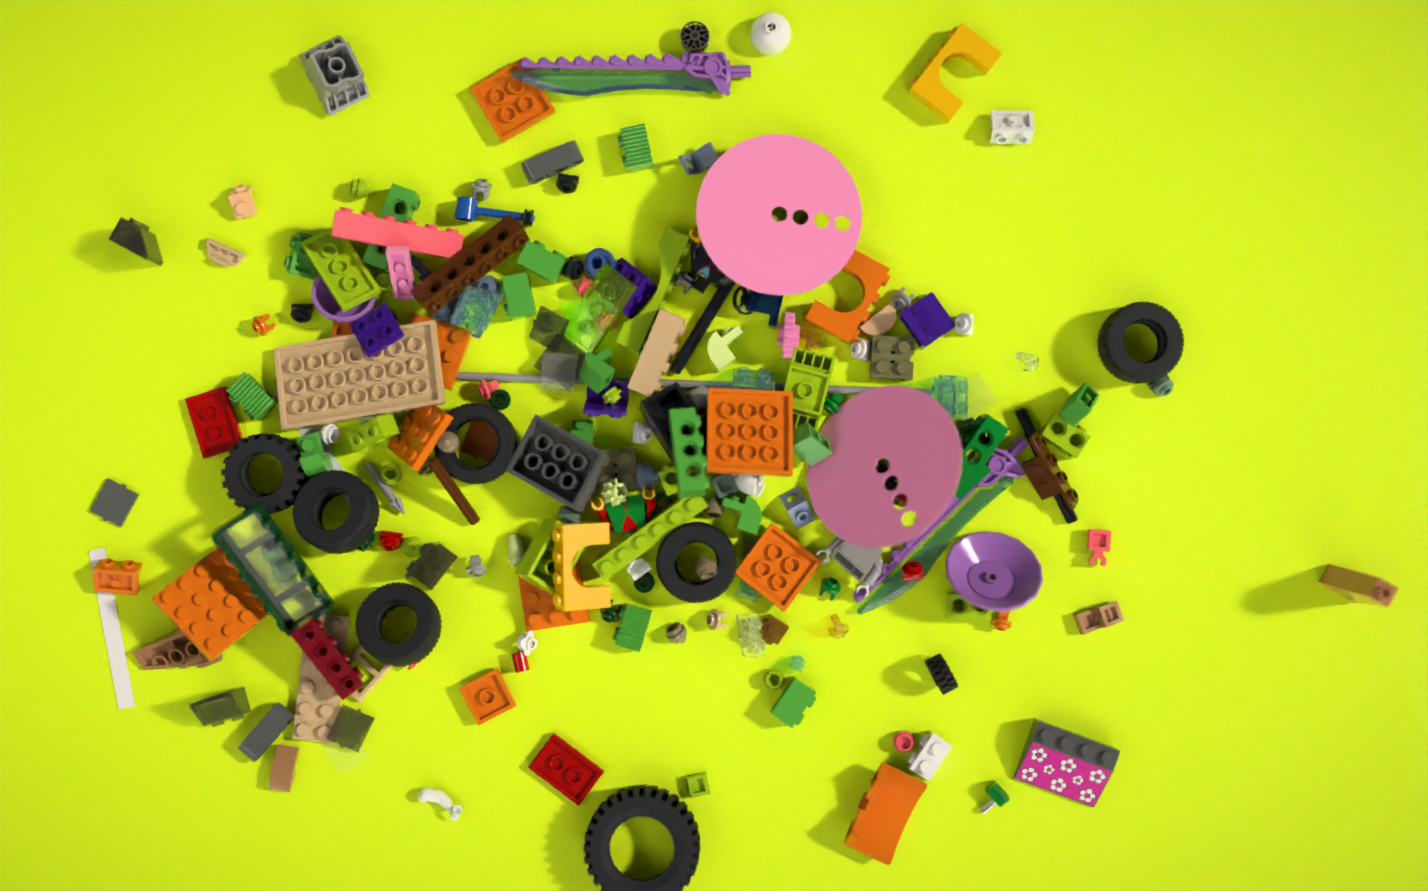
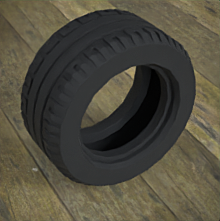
[433,403,517,484]

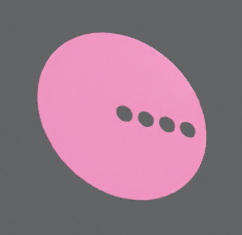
[696,134,862,296]
[807,386,962,548]

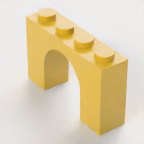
[909,23,1002,123]
[552,521,611,612]

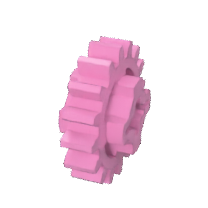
[777,312,800,359]

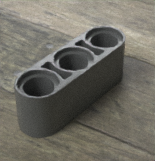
[521,140,584,185]
[238,702,295,762]

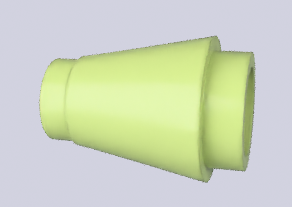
[507,534,526,567]

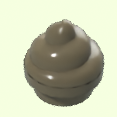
[437,432,459,453]
[703,496,724,518]
[696,556,717,579]
[665,622,687,644]

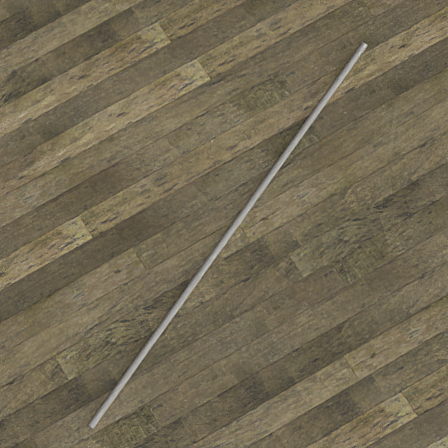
[456,372,932,397]

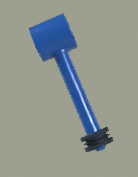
[454,197,535,227]

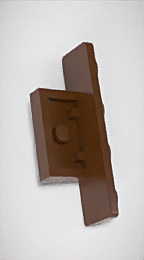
[1021,430,1079,510]

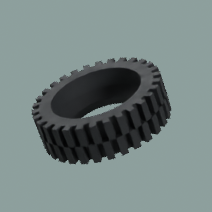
[583,785,700,891]

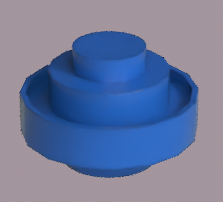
[584,248,616,279]

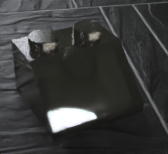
[109,217,163,266]
[189,687,251,728]

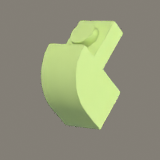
[707,326,743,372]

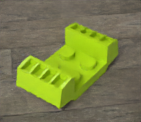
[783,347,836,430]

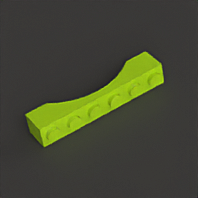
[616,227,692,354]
[592,496,708,581]

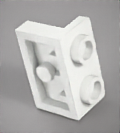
[990,110,1035,144]
[907,731,952,781]

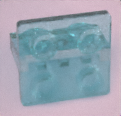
[450,285,503,339]
[732,367,775,391]
[932,375,968,419]

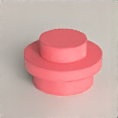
[893,731,915,753]

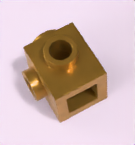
[758,614,789,645]

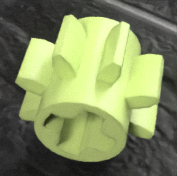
[601,479,628,506]

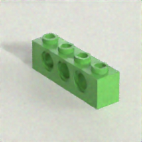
[362,183,421,273]
[668,407,709,499]

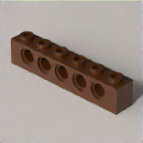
[410,214,530,317]

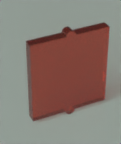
[460,420,498,461]

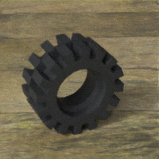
[925,653,959,695]

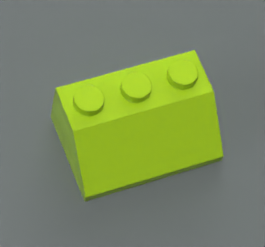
[514,518,584,595]

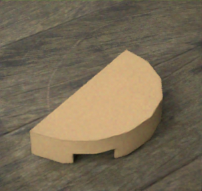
[205,238,247,267]
[859,302,896,336]

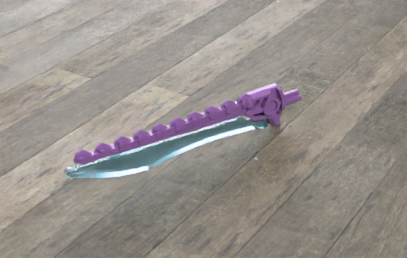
[512,52,751,96]
[853,436,1029,615]

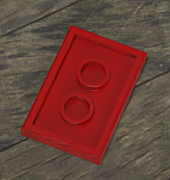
[185,386,243,459]
[528,733,605,806]

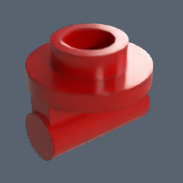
[379,530,403,552]
[902,561,924,581]

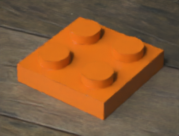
[459,668,517,726]

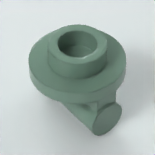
[1147,375,1174,397]

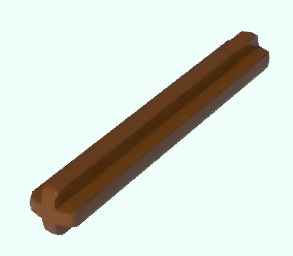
[428,457,480,525]

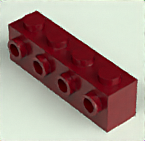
[289,614,364,700]

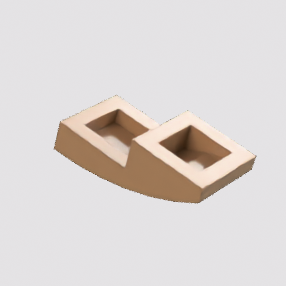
[1073,601,1124,635]
[268,744,300,793]

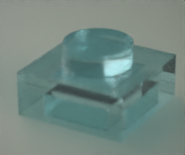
[735,580,759,603]

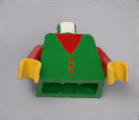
[590,485,655,537]

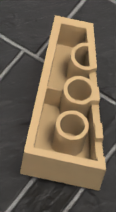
[627,309,687,397]

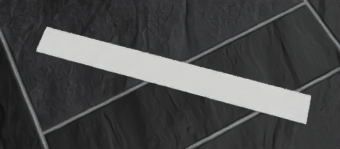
[89,548,135,710]

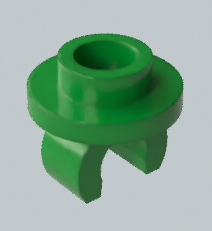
[823,392,843,414]
[819,577,841,601]

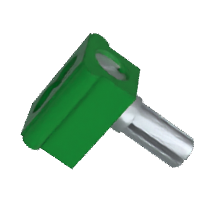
[980,780,1010,814]

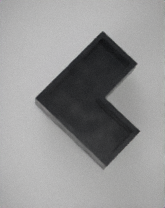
[639,382,707,476]

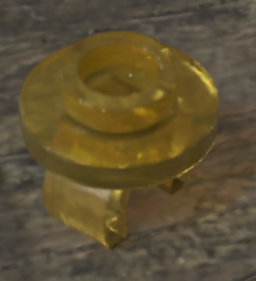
[799,329,822,351]

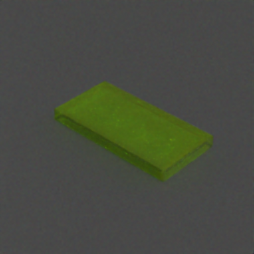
[560,263,638,354]

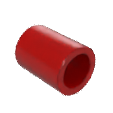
[511,651,530,673]

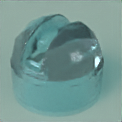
[787,655,805,673]

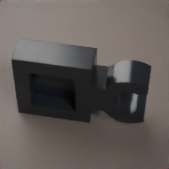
[410,255,432,281]

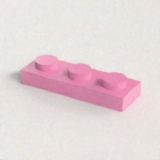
[385,246,415,300]

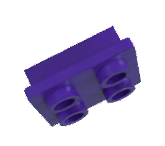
[595,258,657,319]
[898,292,955,350]
[350,303,404,358]
[583,378,630,418]

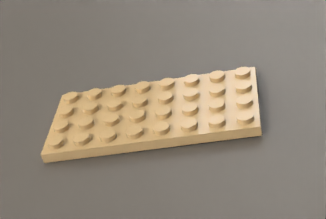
[274,320,446,431]

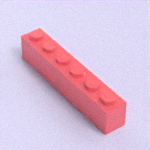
[330,207,464,259]

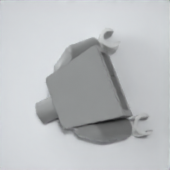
[817,536,883,598]

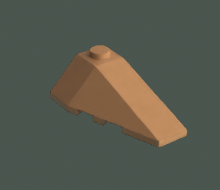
[132,628,223,670]

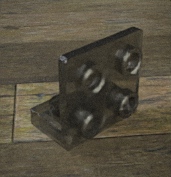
[405,541,458,590]

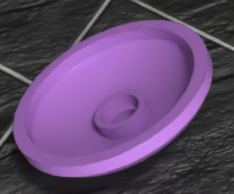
[311,274,376,322]

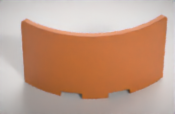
[843,762,927,866]

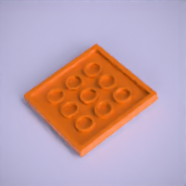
[706,388,793,477]
[152,547,268,662]

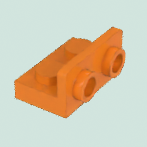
[93,558,142,595]

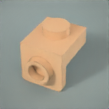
[228,184,258,219]

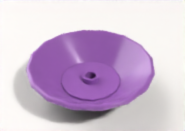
[945,531,1043,612]

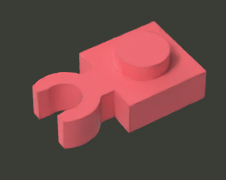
[1087,529,1111,566]

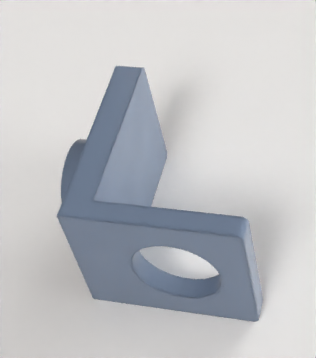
[678,142,719,175]
[779,487,815,529]

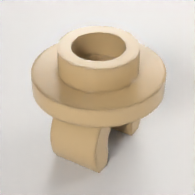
[706,609,728,630]

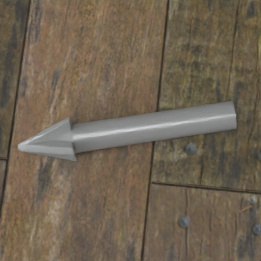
[364,462,405,514]

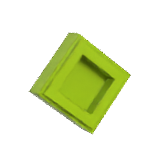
[685,772,711,798]

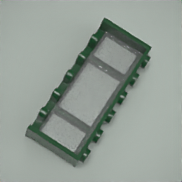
[211,500,334,637]

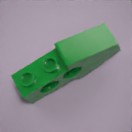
[954,413,1010,499]

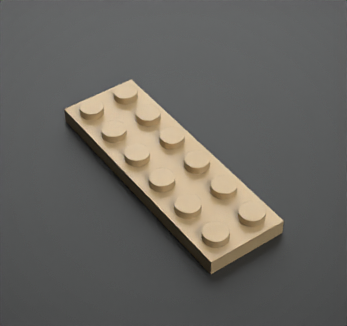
[292,612,350,743]

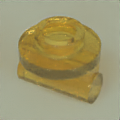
[828,614,849,639]

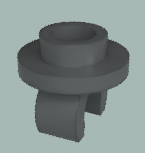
[674,271,696,294]

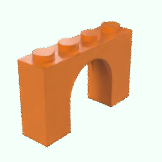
[804,250,890,344]

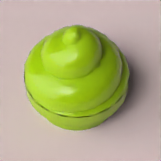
[350,178,372,199]
[402,537,424,558]

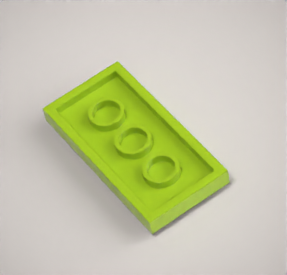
[300,227,381,313]

